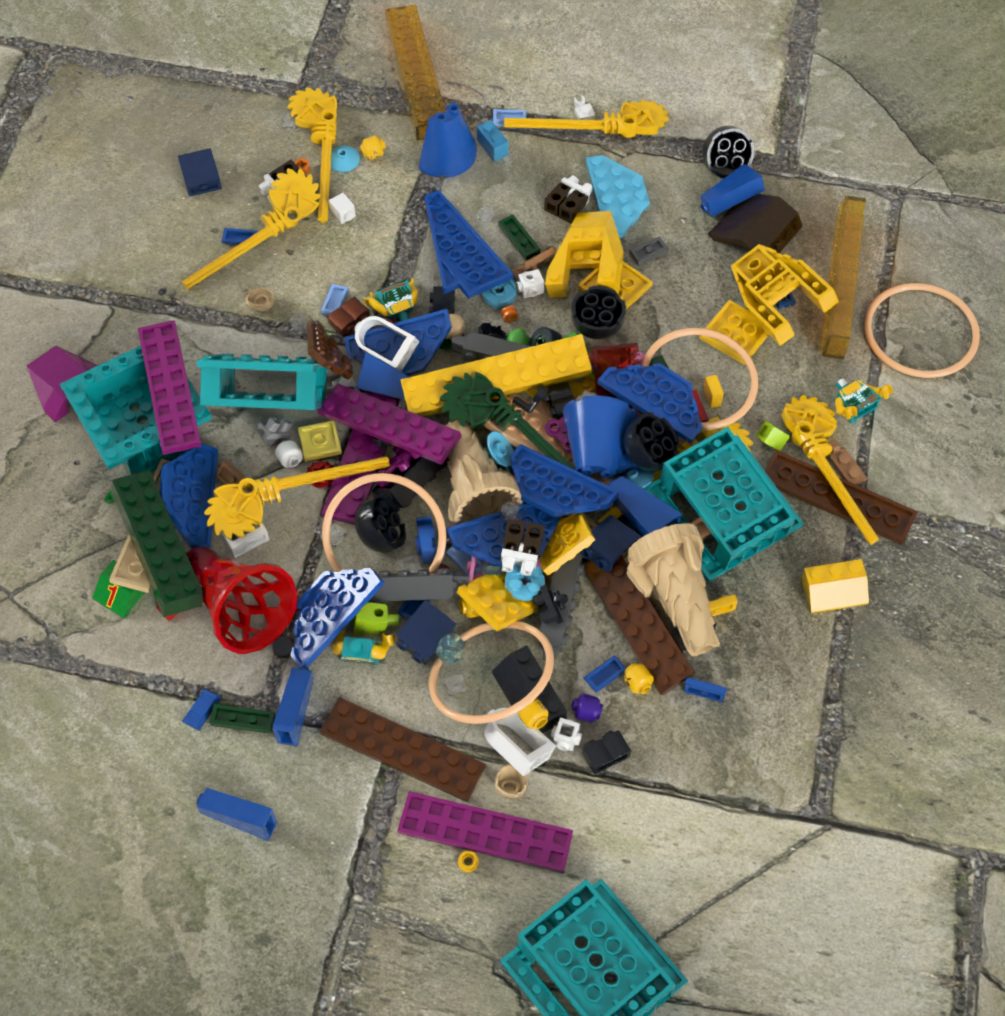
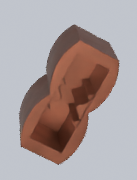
[328,297,370,337]

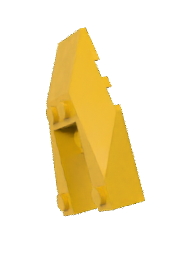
[545,211,624,298]
[731,244,839,346]

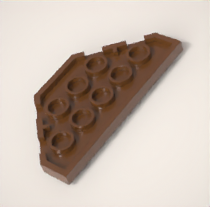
[306,318,353,380]

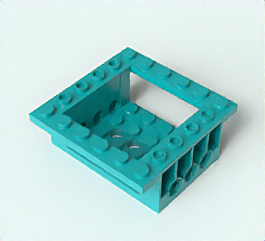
[60,345,212,475]
[197,353,329,410]
[643,427,804,583]
[500,878,688,1016]

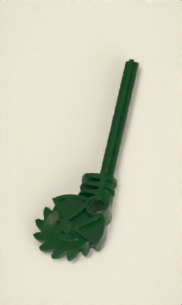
[440,372,576,470]

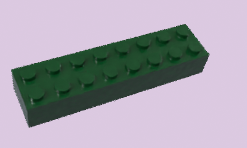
[112,470,203,617]

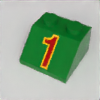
[92,560,145,618]

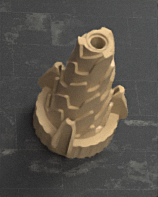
[446,419,523,525]
[627,523,720,657]

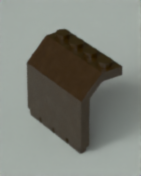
[708,194,802,253]

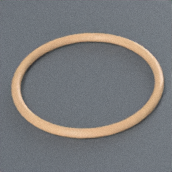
[864,283,980,378]
[642,328,758,430]
[322,473,446,572]
[429,621,554,724]

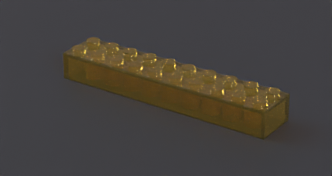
[385,4,446,141]
[820,195,866,360]

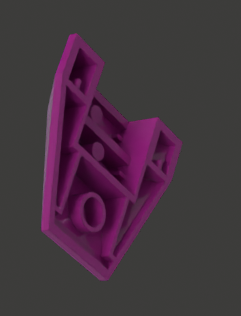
[26,346,98,422]

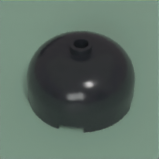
[702,126,755,178]
[571,286,626,340]
[623,412,679,471]
[354,493,406,553]

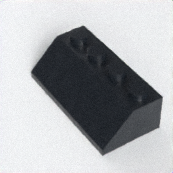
[372,455,449,508]
[492,645,567,733]

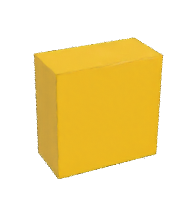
[703,375,724,408]

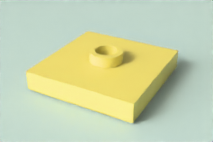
[298,420,342,462]

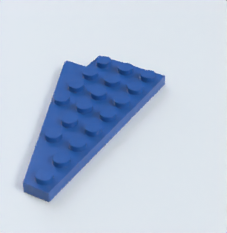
[424,190,514,299]

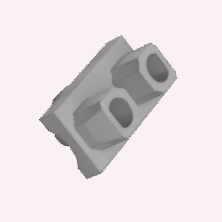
[257,417,292,445]

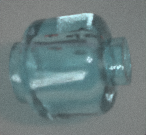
[436,633,465,664]

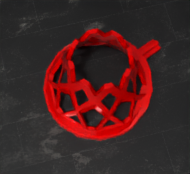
[200,559,299,654]

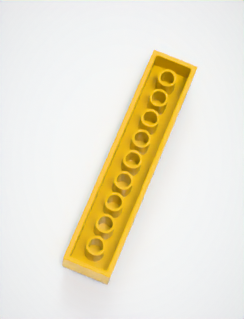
[400,334,592,417]

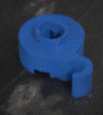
[415,516,437,565]

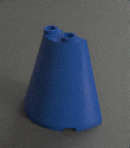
[419,101,477,178]
[563,396,638,478]

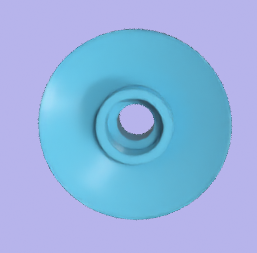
[331,145,360,172]
[487,431,514,467]
[624,469,654,489]

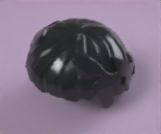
[478,322,507,340]

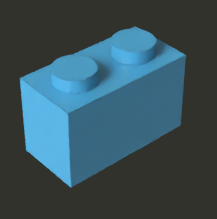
[477,120,508,162]

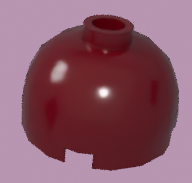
[186,547,221,587]

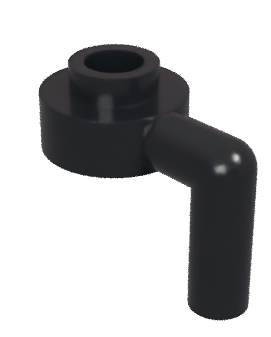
[512,384,549,413]

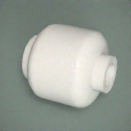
[275,440,303,468]

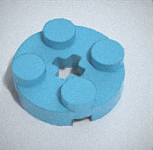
[482,280,516,309]
[505,565,545,601]

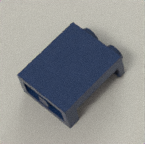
[178,148,222,197]
[579,514,641,573]
[394,600,457,665]

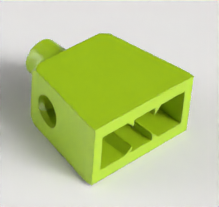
[352,602,399,636]

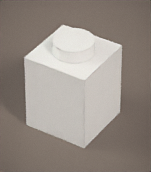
[329,193,356,224]

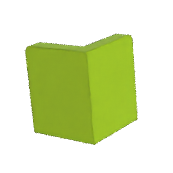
[756,420,790,451]

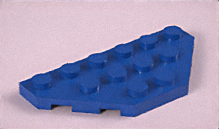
[344,309,452,376]
[597,363,703,444]
[159,443,218,548]
[510,444,619,517]
[447,503,562,569]
[290,568,385,668]

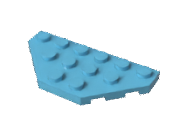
[586,155,650,238]

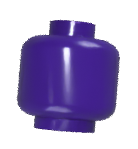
[571,693,603,723]

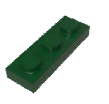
[498,215,541,260]
[210,704,275,734]

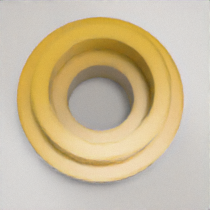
[458,851,479,873]

